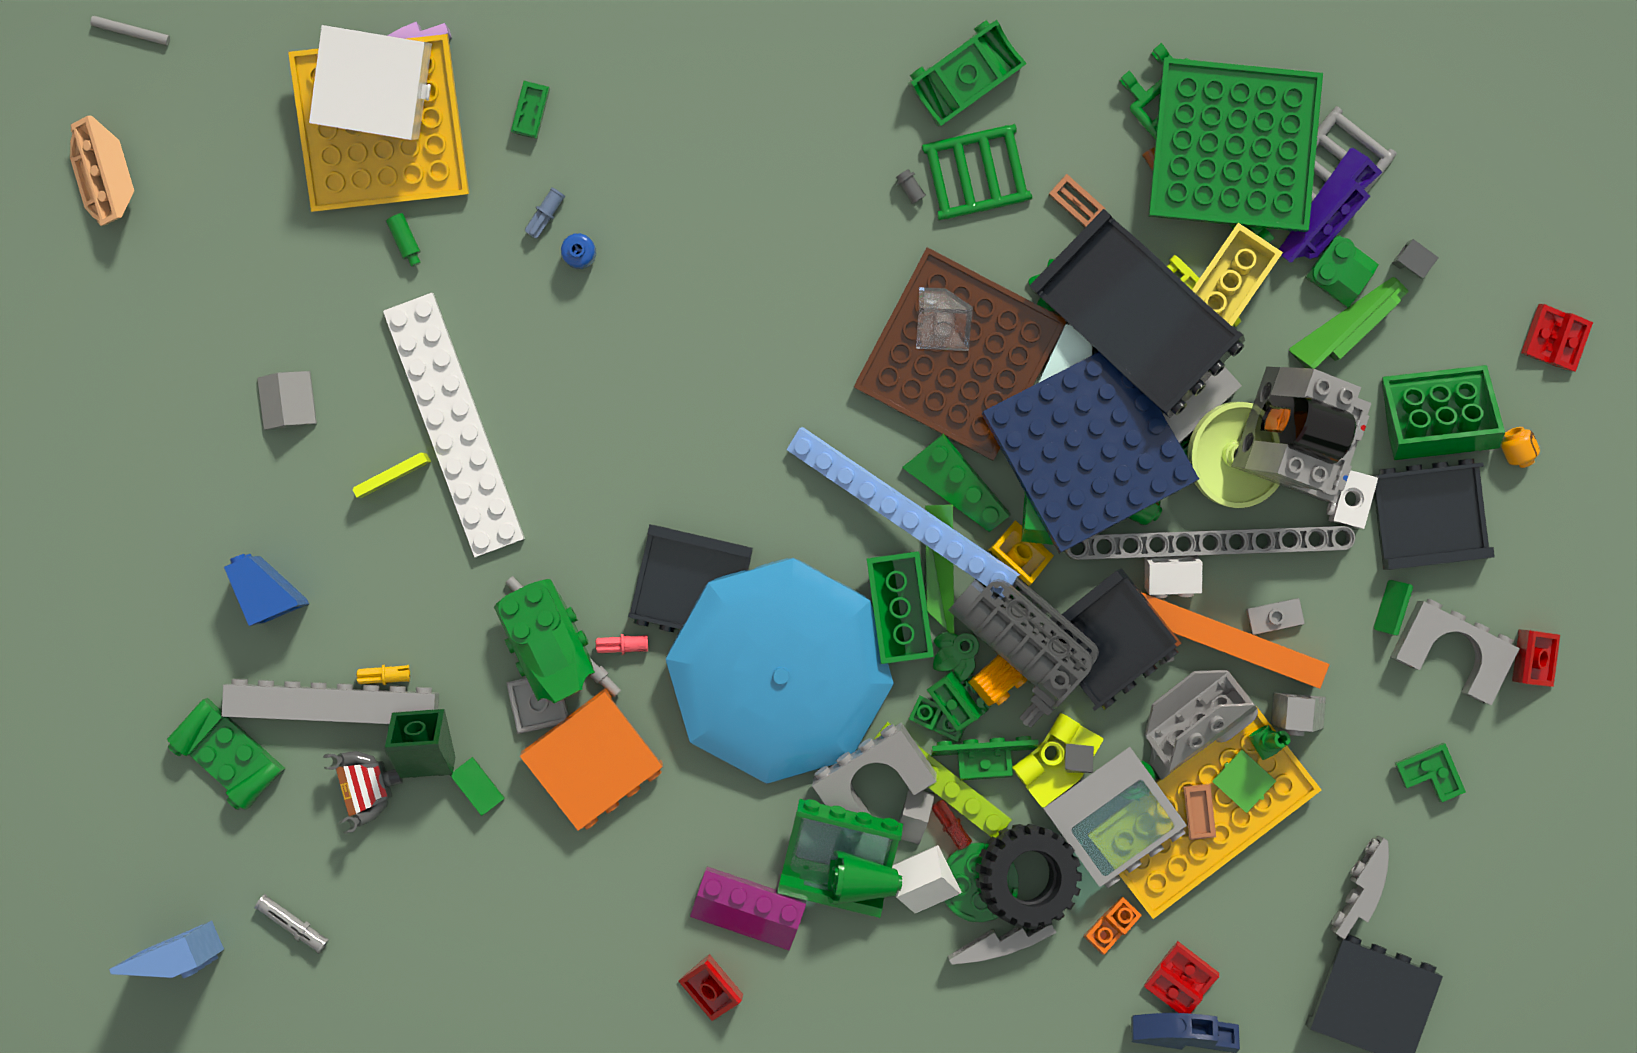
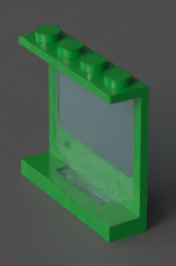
[777,799,903,918]

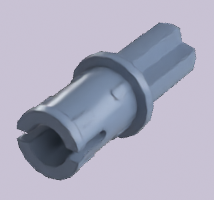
[525,187,566,238]

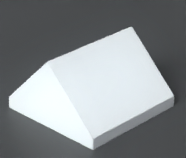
[892,845,962,913]

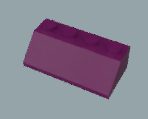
[690,866,806,951]

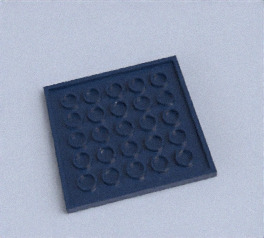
[982,352,1199,554]

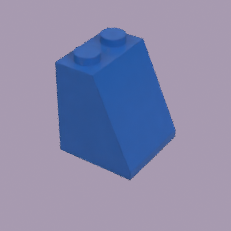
[224,554,309,626]

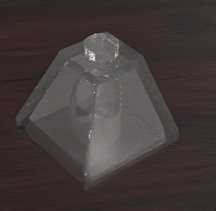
[916,287,973,351]

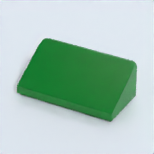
[1374,580,1413,636]
[927,671,982,733]
[450,757,505,816]

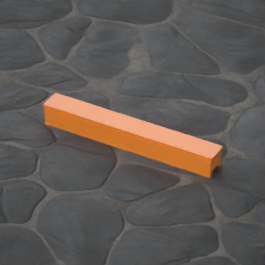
[1141,592,1330,689]

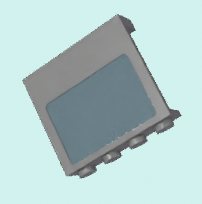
[1043,747,1187,888]

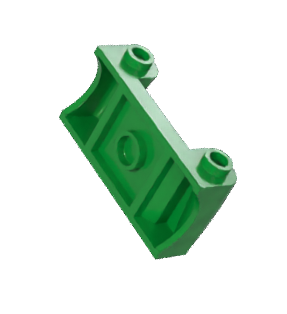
[908,20,1027,126]
[167,698,285,810]

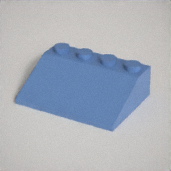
[109,921,224,978]

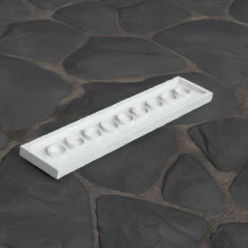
[383,293,525,557]

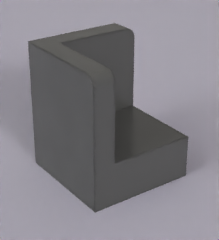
[1392,239,1439,278]

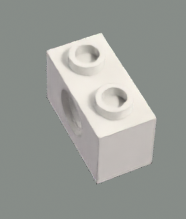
[1327,470,1378,529]

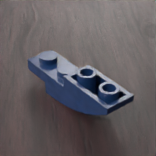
[1131,1013,1240,1053]

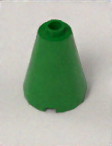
[827,851,902,905]

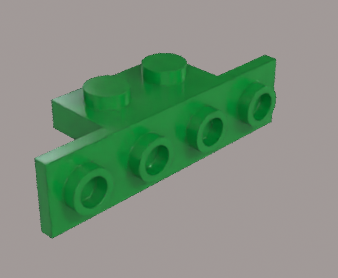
[931,736,1039,781]

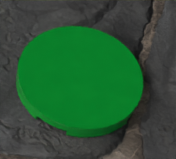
[945,842,1019,922]

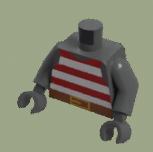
[323,751,403,834]

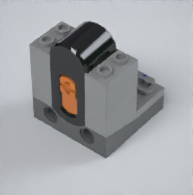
[1231,366,1371,503]

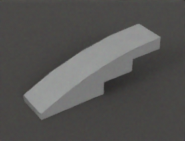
[948,925,1056,965]

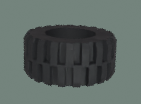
[975,824,1082,929]

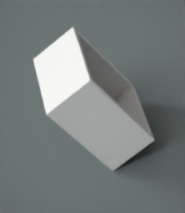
[309,25,432,140]

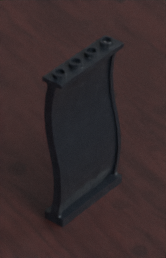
[1030,209,1245,418]

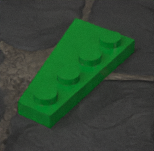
[902,433,1010,532]

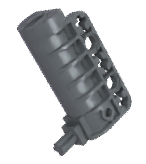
[948,577,1099,728]

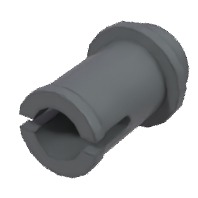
[896,169,926,204]

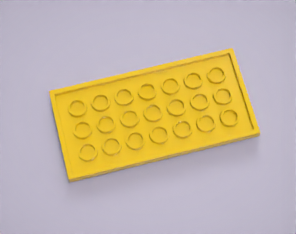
[1088,706,1321,919]

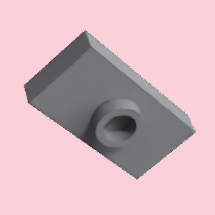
[1246,598,1305,635]

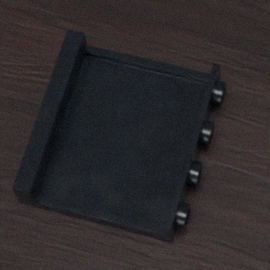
[1373,458,1495,570]
[628,524,753,633]
[1051,568,1182,711]
[1305,934,1443,1053]

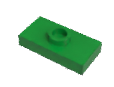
[511,81,550,139]

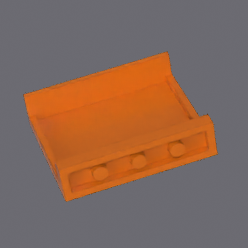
[520,688,663,831]

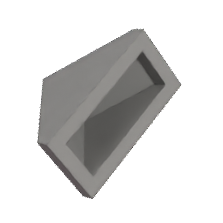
[899,789,935,845]

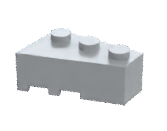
[1271,692,1326,736]

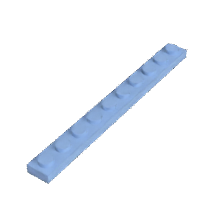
[787,427,1020,598]

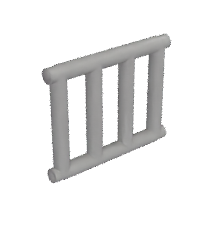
[1311,106,1397,203]

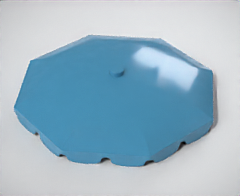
[665,558,894,784]

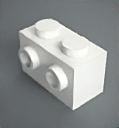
[1144,555,1203,598]

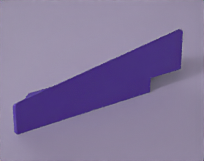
[1278,148,1382,263]

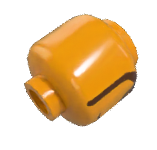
[1500,427,1540,468]

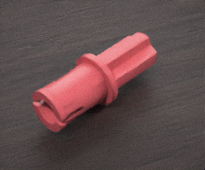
[595,634,648,655]

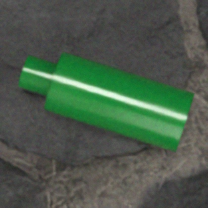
[386,213,421,267]

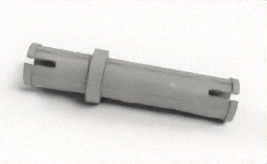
[254,894,329,954]

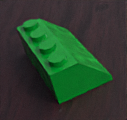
[866,551,934,664]

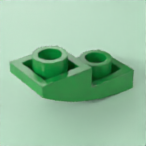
[909,695,966,742]

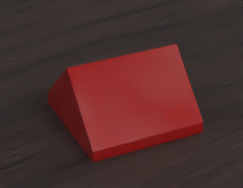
[1512,629,1560,687]
[678,954,743,1021]

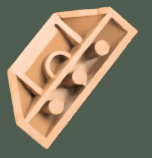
[70,116,134,226]

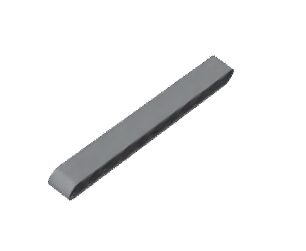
[1064,526,1355,560]

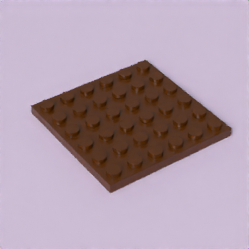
[853,247,1067,461]

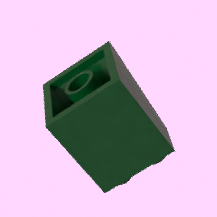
[385,709,456,778]

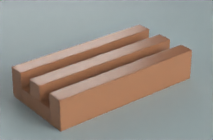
[1048,174,1106,227]

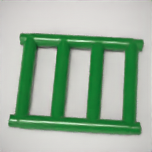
[921,124,1032,221]

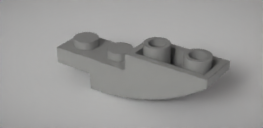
[1330,835,1389,939]

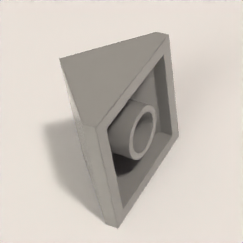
[257,371,317,430]

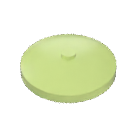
[1187,402,1279,508]

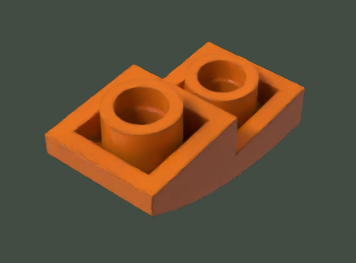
[1083,897,1142,954]

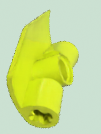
[1012,713,1103,807]

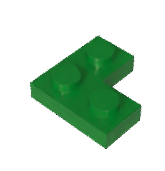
[1395,743,1466,802]

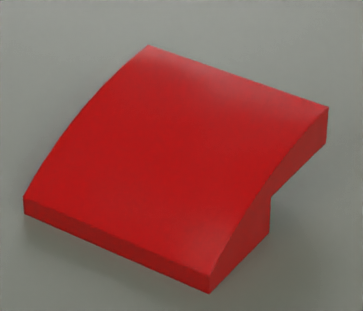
[1521,304,1593,372]
[1144,941,1220,1014]

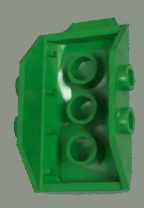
[494,579,595,704]

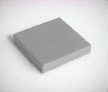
[506,678,569,734]

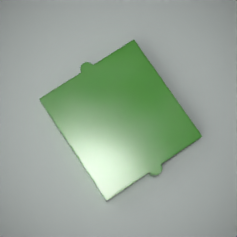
[1212,749,1276,813]

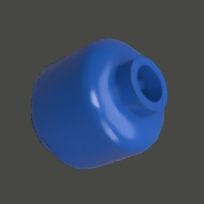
[561,233,596,269]

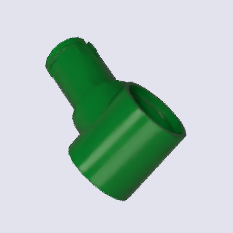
[1248,725,1291,760]

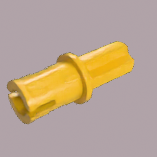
[356,664,410,685]

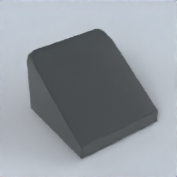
[1065,744,1094,773]

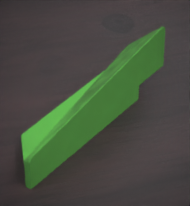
[1289,277,1409,369]
[925,505,954,633]

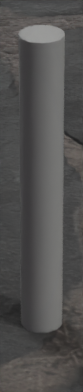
[90,15,170,46]

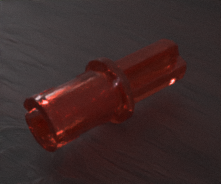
[932,800,972,850]

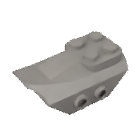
[1144,670,1258,780]

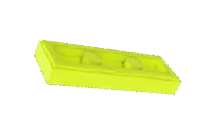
[352,452,431,498]

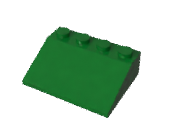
[1382,365,1505,460]

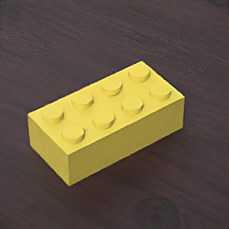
[1192,223,1283,326]

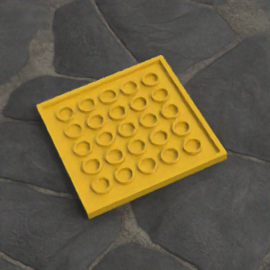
[288,34,469,212]

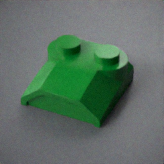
[1305,234,1379,308]

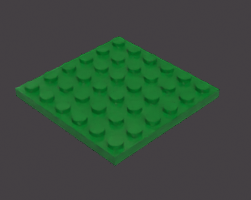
[1148,57,1323,232]

